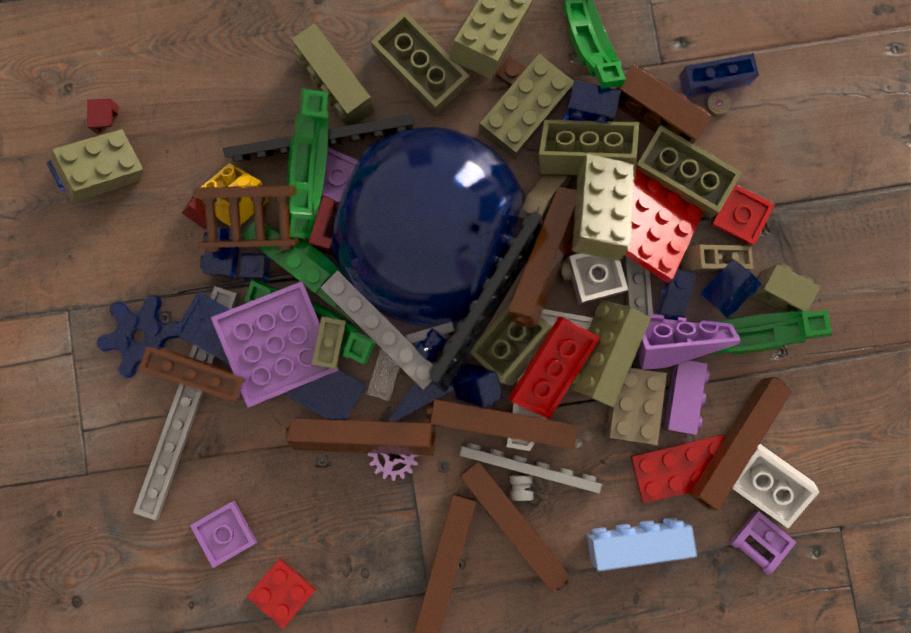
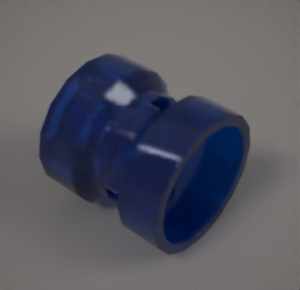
[415,328,447,362]

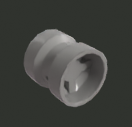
[509,474,534,501]

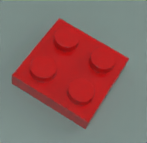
[711,184,775,246]
[247,558,316,629]

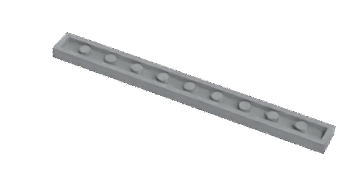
[133,286,239,521]

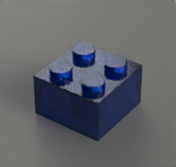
[563,80,621,124]

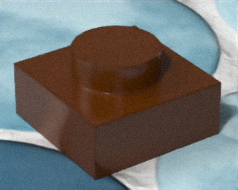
[496,56,527,87]

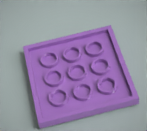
[211,281,339,408]

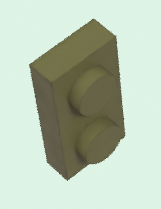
[312,316,346,369]

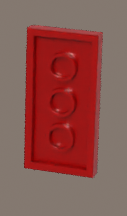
[508,316,600,419]
[630,435,725,503]

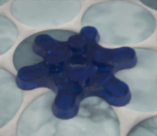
[97,295,184,378]

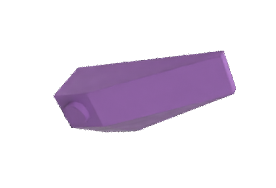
[636,314,741,370]

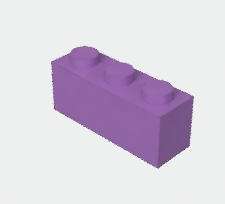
[663,360,709,435]

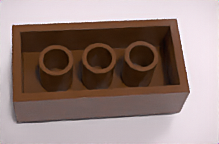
[609,64,712,144]

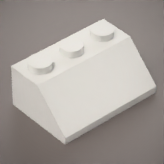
[732,444,819,528]

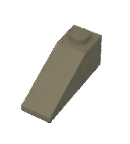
[518,174,573,223]
[681,245,754,273]

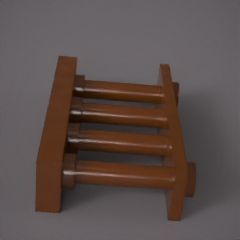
[193,185,300,252]
[138,346,245,402]

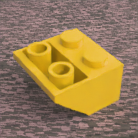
[200,163,269,227]

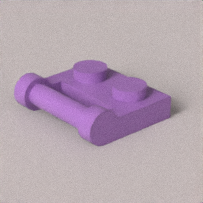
[729,510,796,575]

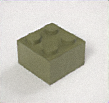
[749,264,820,312]

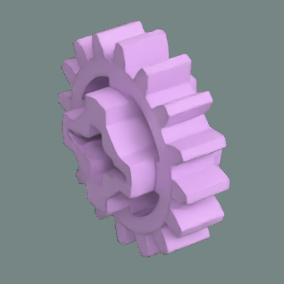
[368,453,420,481]

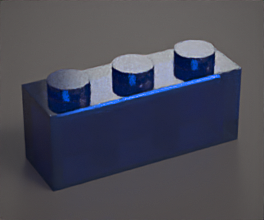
[679,53,759,97]

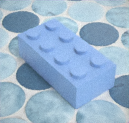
[586,517,697,571]

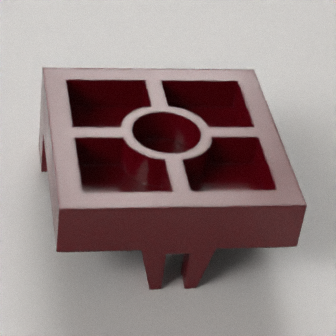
[309,197,347,256]

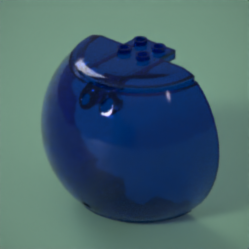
[332,127,524,326]

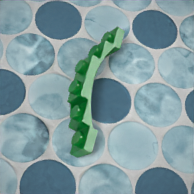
[562,0,626,89]
[286,88,328,238]
[242,220,355,323]
[244,279,376,365]
[707,310,832,356]

